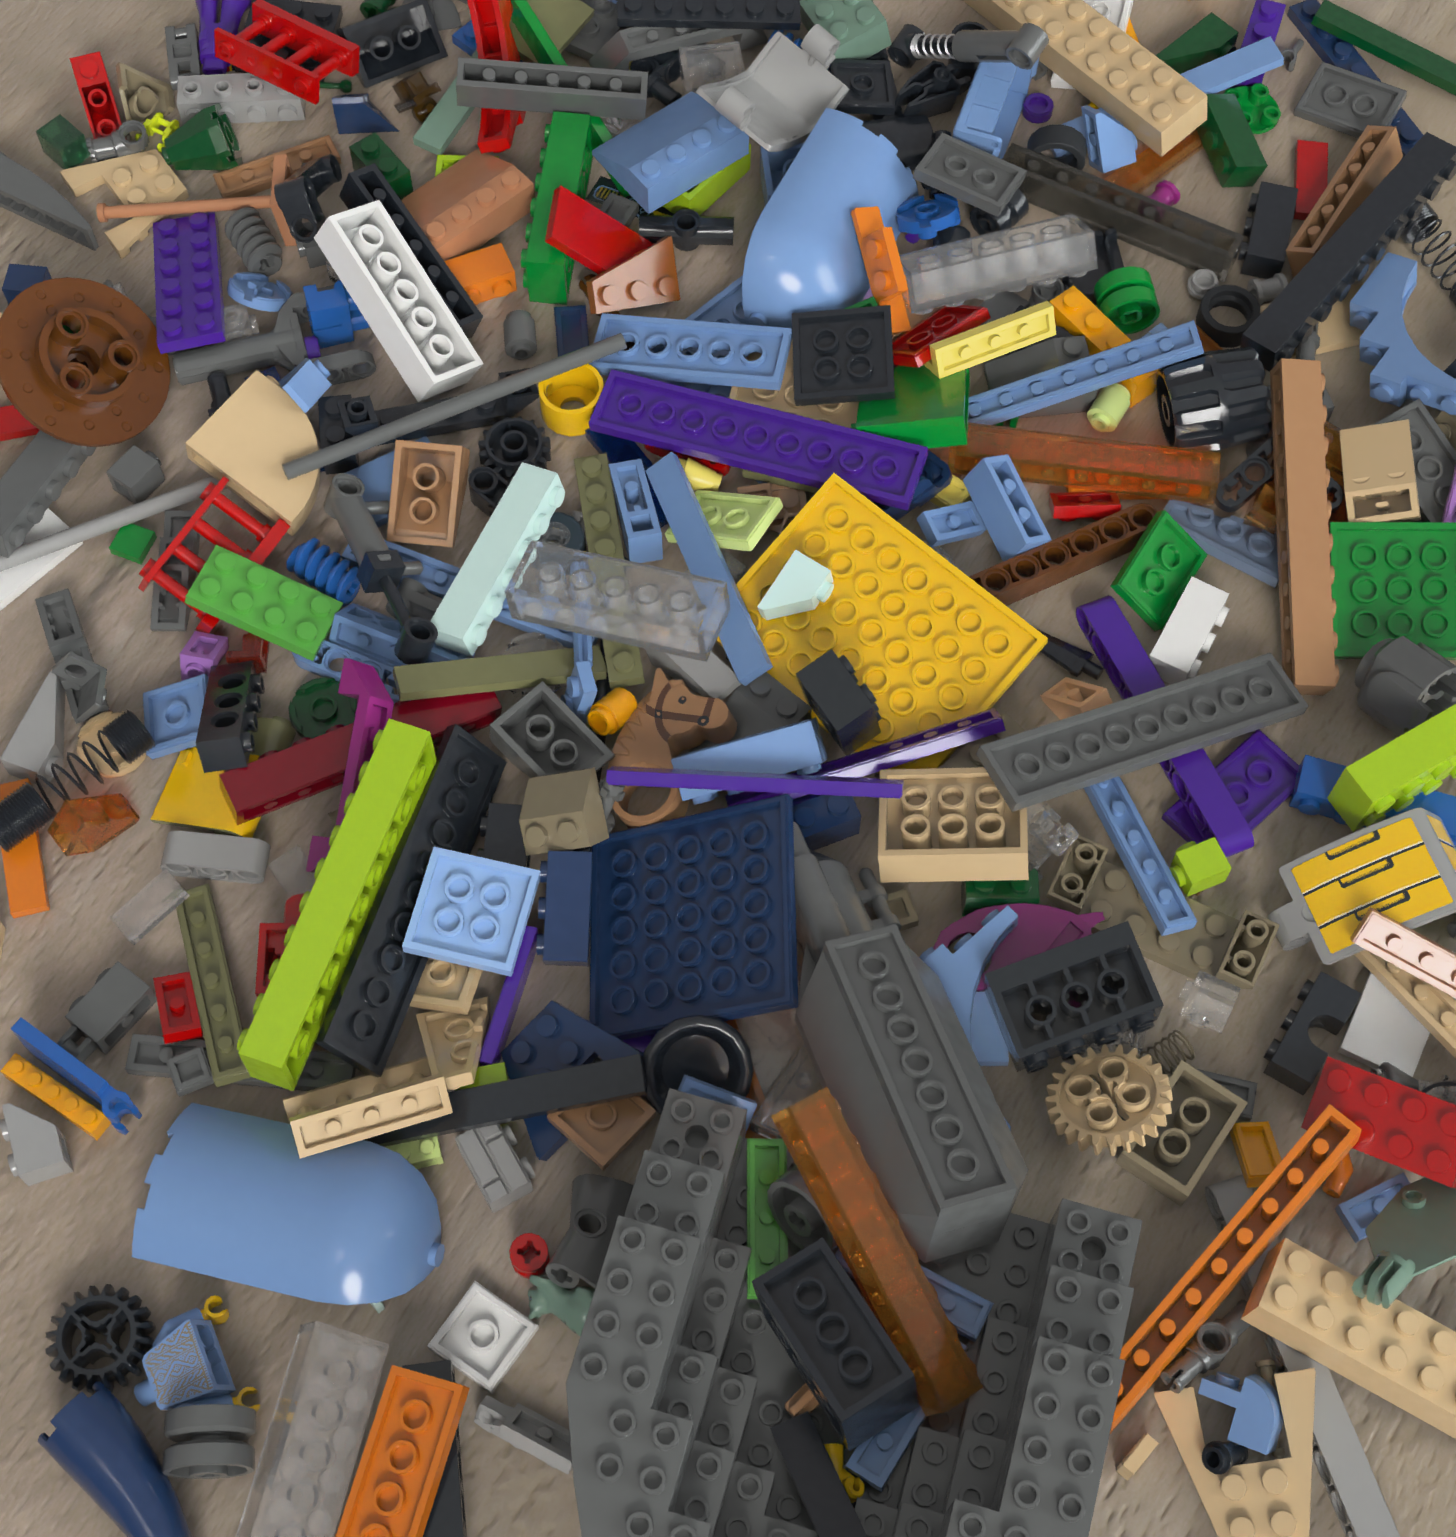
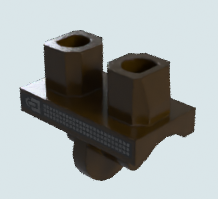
[392,71,441,124]

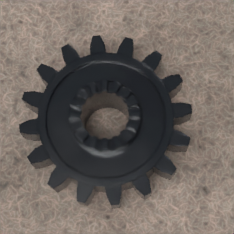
[478,416,551,483]

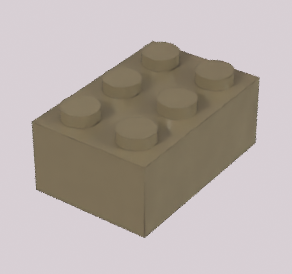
[1115,1060,1248,1206]

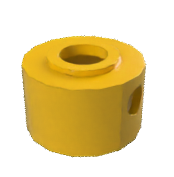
[538,364,604,437]

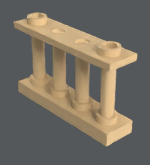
[282,1057,453,1159]

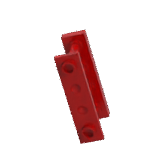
[214,0,360,105]
[138,476,291,633]

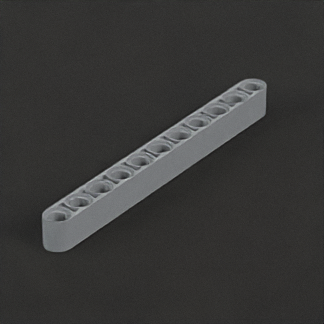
[1205,1175,1400,1537]

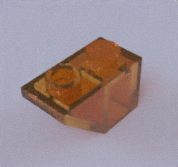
[47,793,140,856]

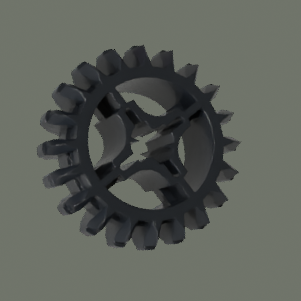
[45,1284,156,1395]

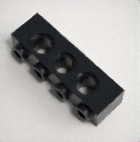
[195,661,265,773]

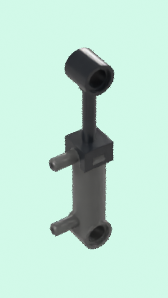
[323,473,438,665]

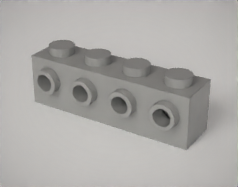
[177,73,306,124]

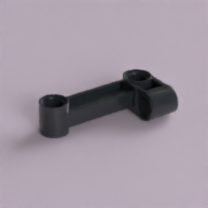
[274,154,342,243]

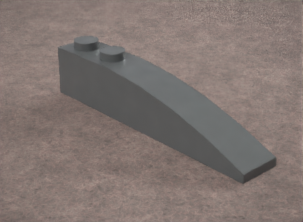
[0,151,99,251]

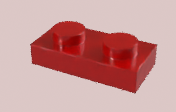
[1049,491,1121,522]
[153,971,203,1044]

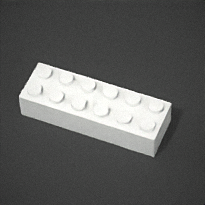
[314,200,484,403]

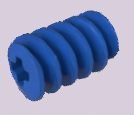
[286,538,360,607]

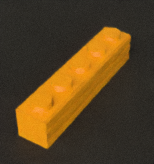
[0,1053,111,1141]

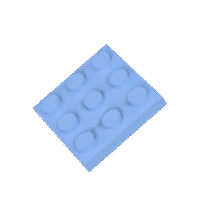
[402,847,541,977]

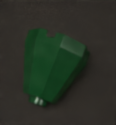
[161,103,243,170]

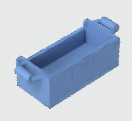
[952,56,1040,159]

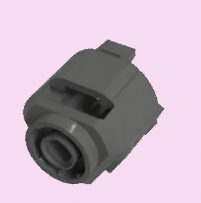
[1354,636,1456,737]

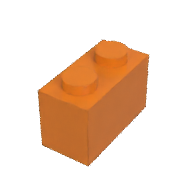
[444,243,517,305]

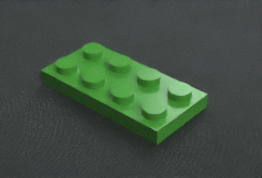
[185,545,343,661]

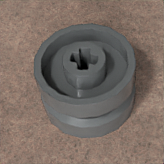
[767,1150,871,1251]
[162,1404,256,1479]

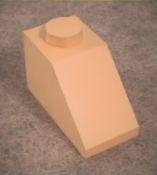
[1040,677,1113,720]

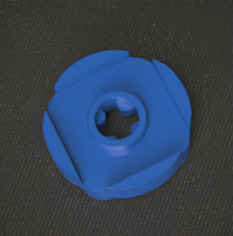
[896,194,961,240]

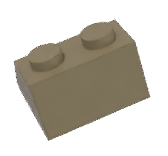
[519,767,609,856]

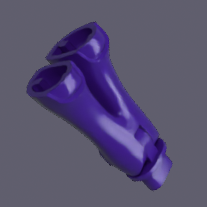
[195,0,252,75]

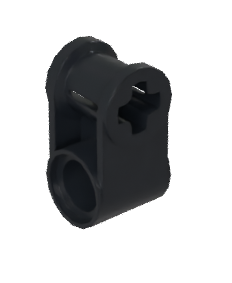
[468,466,510,517]

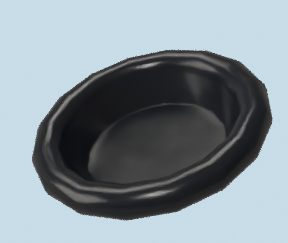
[643,1015,754,1115]

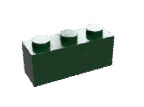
[1196,94,1268,188]

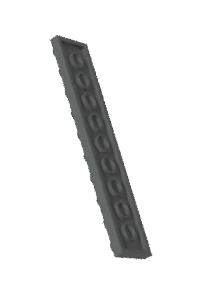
[976,653,1309,812]

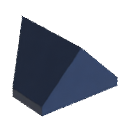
[332,93,399,134]

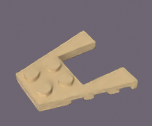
[1154,1368,1316,1537]

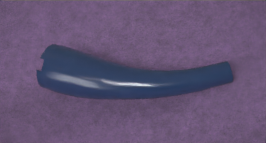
[38,1381,192,1537]

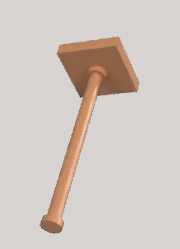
[96,154,297,246]

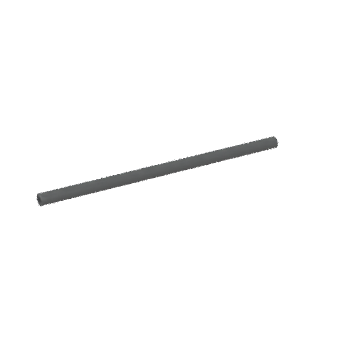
[282,333,627,480]

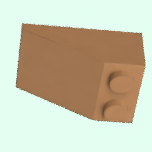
[386,440,470,548]

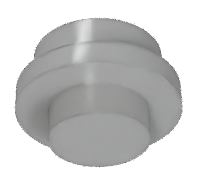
[1187,269,1219,300]

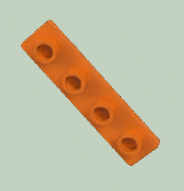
[851,206,911,334]

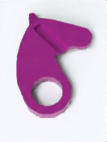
[933,903,1105,1008]

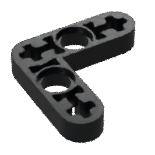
[1214,437,1344,514]

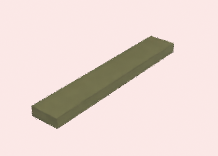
[393,645,607,701]
[173,883,251,1087]

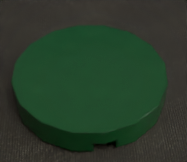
[288,677,358,739]

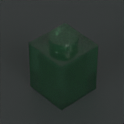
[36,114,91,169]

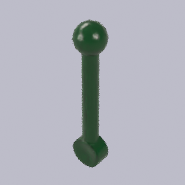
[320,80,352,93]

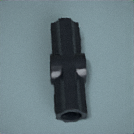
[639,209,734,251]

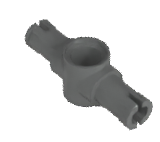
[1161,1300,1251,1393]

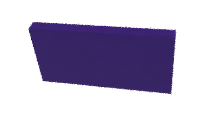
[1161,729,1299,844]

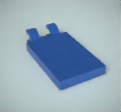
[11,1017,142,1135]

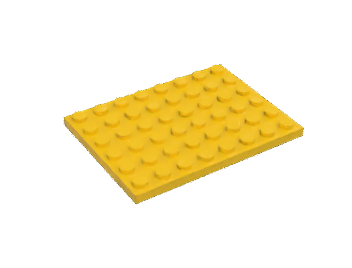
[700,473,1048,775]

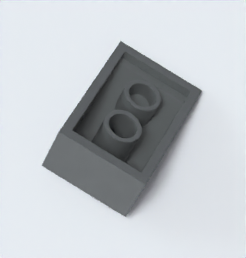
[983,335,1098,418]
[689,672,812,752]
[489,681,615,778]

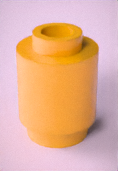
[587,687,638,736]

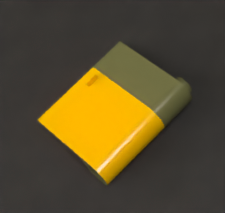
[150,716,296,838]

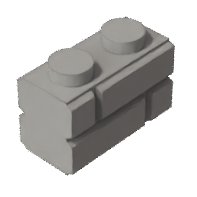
[455,1124,535,1213]

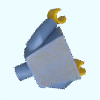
[134,1295,260,1412]

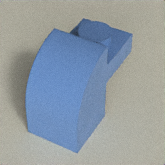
[1198,1371,1283,1455]

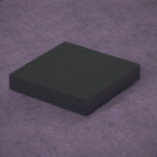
[829,59,896,115]

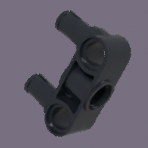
[630,42,725,106]

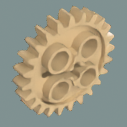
[1045,1044,1173,1156]

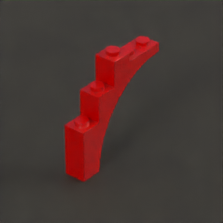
[467,0,526,154]

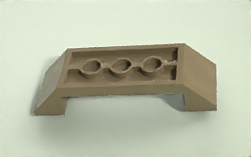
[1046,834,1280,989]

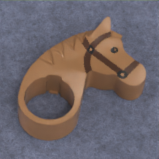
[608,667,737,829]

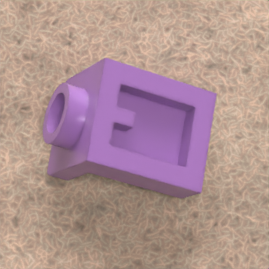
[180,631,229,681]

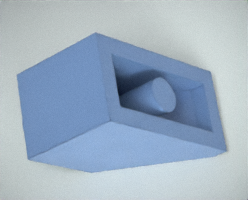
[1081,105,1138,173]
[279,358,332,413]

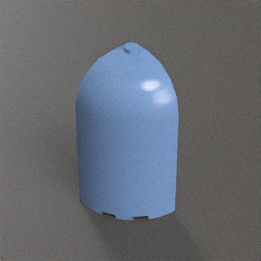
[742,108,919,329]
[132,1103,445,1305]

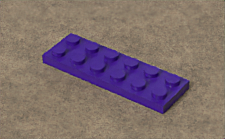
[153,212,226,354]

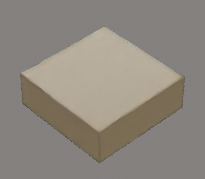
[1116,1433,1159,1481]

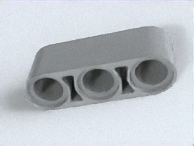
[160,831,271,884]

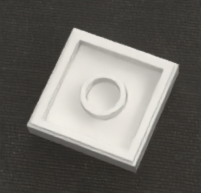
[427,1281,539,1394]

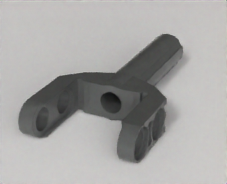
[172,285,376,386]

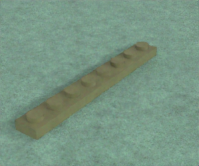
[574,453,645,689]

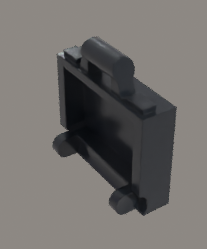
[1042,228,1124,305]

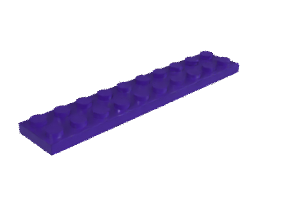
[589,369,928,511]

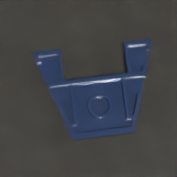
[501,1000,644,1161]

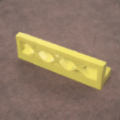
[924,301,1056,379]

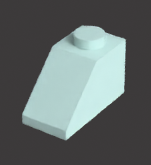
[757,550,834,620]

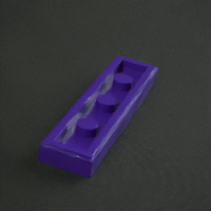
[479,925,538,1067]

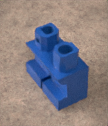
[303,280,370,349]

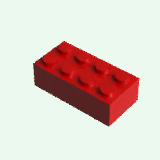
[1301,1056,1456,1189]

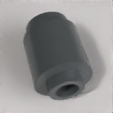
[503,310,537,360]

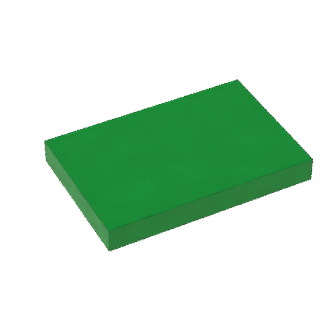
[1110,509,1208,631]

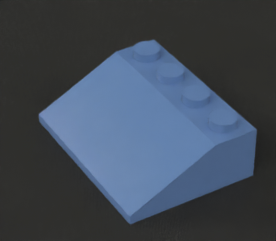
[592,92,749,214]

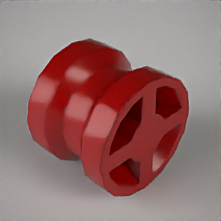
[509,1233,550,1279]

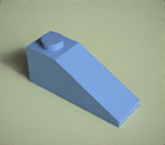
[608,459,663,565]

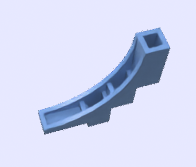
[1349,252,1456,415]
[919,905,1018,1132]

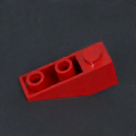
[69,51,127,140]

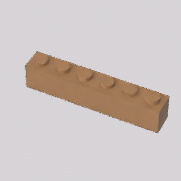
[1285,125,1403,278]

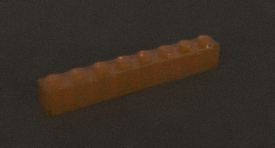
[948,422,1221,505]
[771,1087,983,1416]

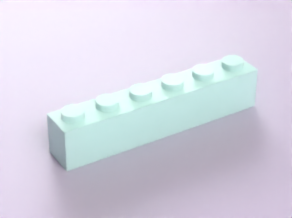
[430,462,565,657]

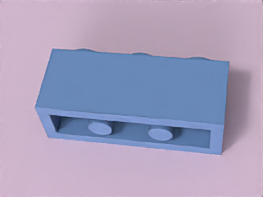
[963,454,1052,561]

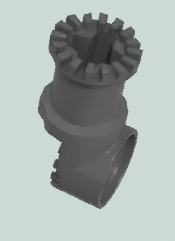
[85,120,149,163]

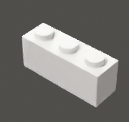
[1149,577,1230,684]

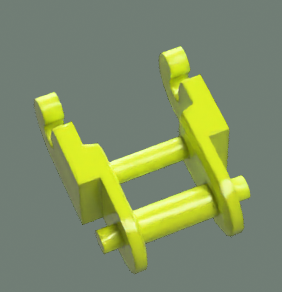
[135,112,180,153]

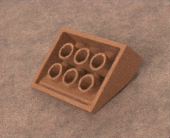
[401,149,535,261]

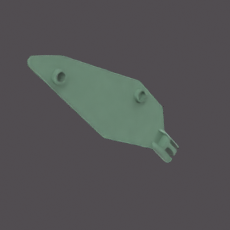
[1352,1177,1456,1309]

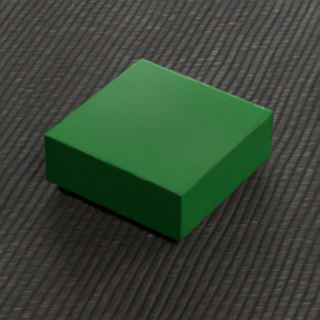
[109,524,157,565]

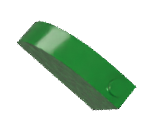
[851,365,970,449]

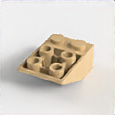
[1339,419,1421,522]

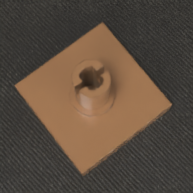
[547,1096,656,1171]

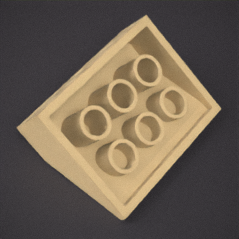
[878,767,1029,883]

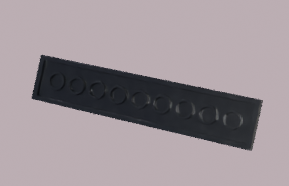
[315,724,507,1077]

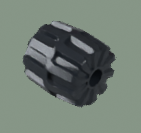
[1156,347,1272,455]

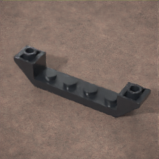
[337,368,539,446]

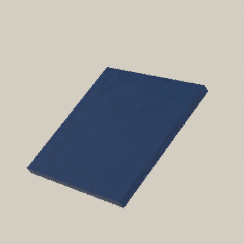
[589,794,799,1040]

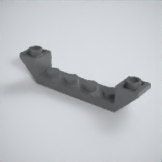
[589,27,768,70]

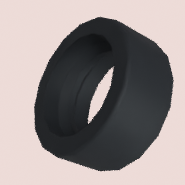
[1026,124,1086,181]
[1196,285,1261,348]

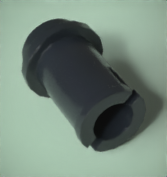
[1202,1440,1249,1475]

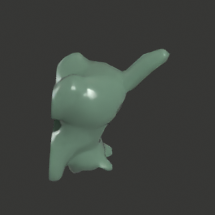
[528,1275,595,1336]

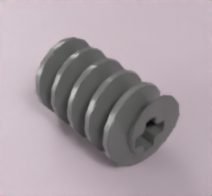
[225,207,282,277]

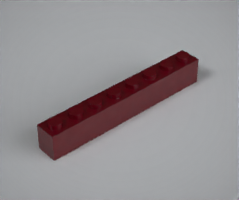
[219,691,502,825]

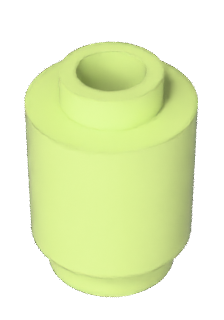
[1087,383,1131,432]

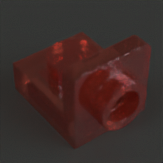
[226,632,270,673]

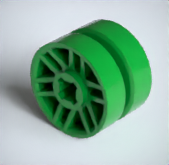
[1094,266,1160,335]

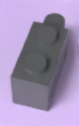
[57,961,157,1062]

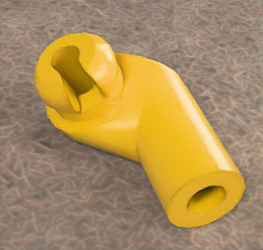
[824,1443,865,1503]

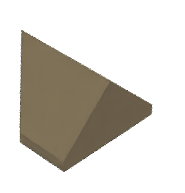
[116,62,175,142]

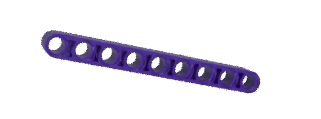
[1076,595,1254,858]

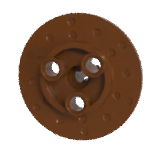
[0,277,170,447]

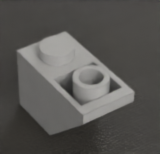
[0,1103,73,1186]

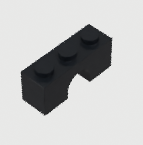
[1263,971,1361,1095]

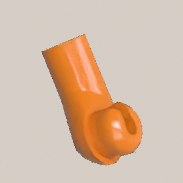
[1322,1152,1353,1198]

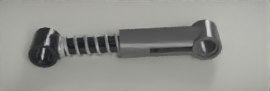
[887,23,1049,70]

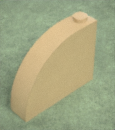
[185,370,320,536]

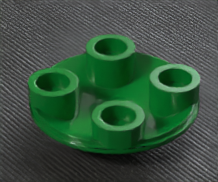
[1224,83,1281,134]

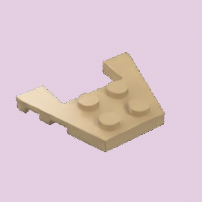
[60,149,189,259]

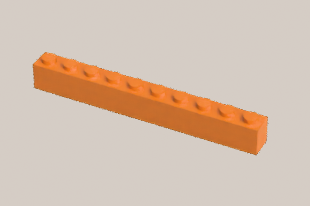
[1110,1104,1362,1434]

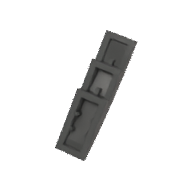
[150,510,200,631]
[35,588,110,724]

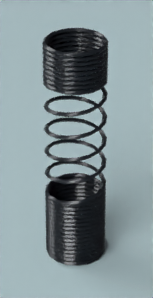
[1400,201,1456,306]
[0,710,156,852]

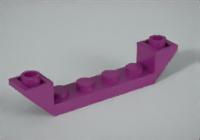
[306,658,394,873]

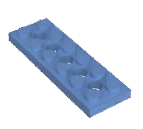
[588,313,793,390]

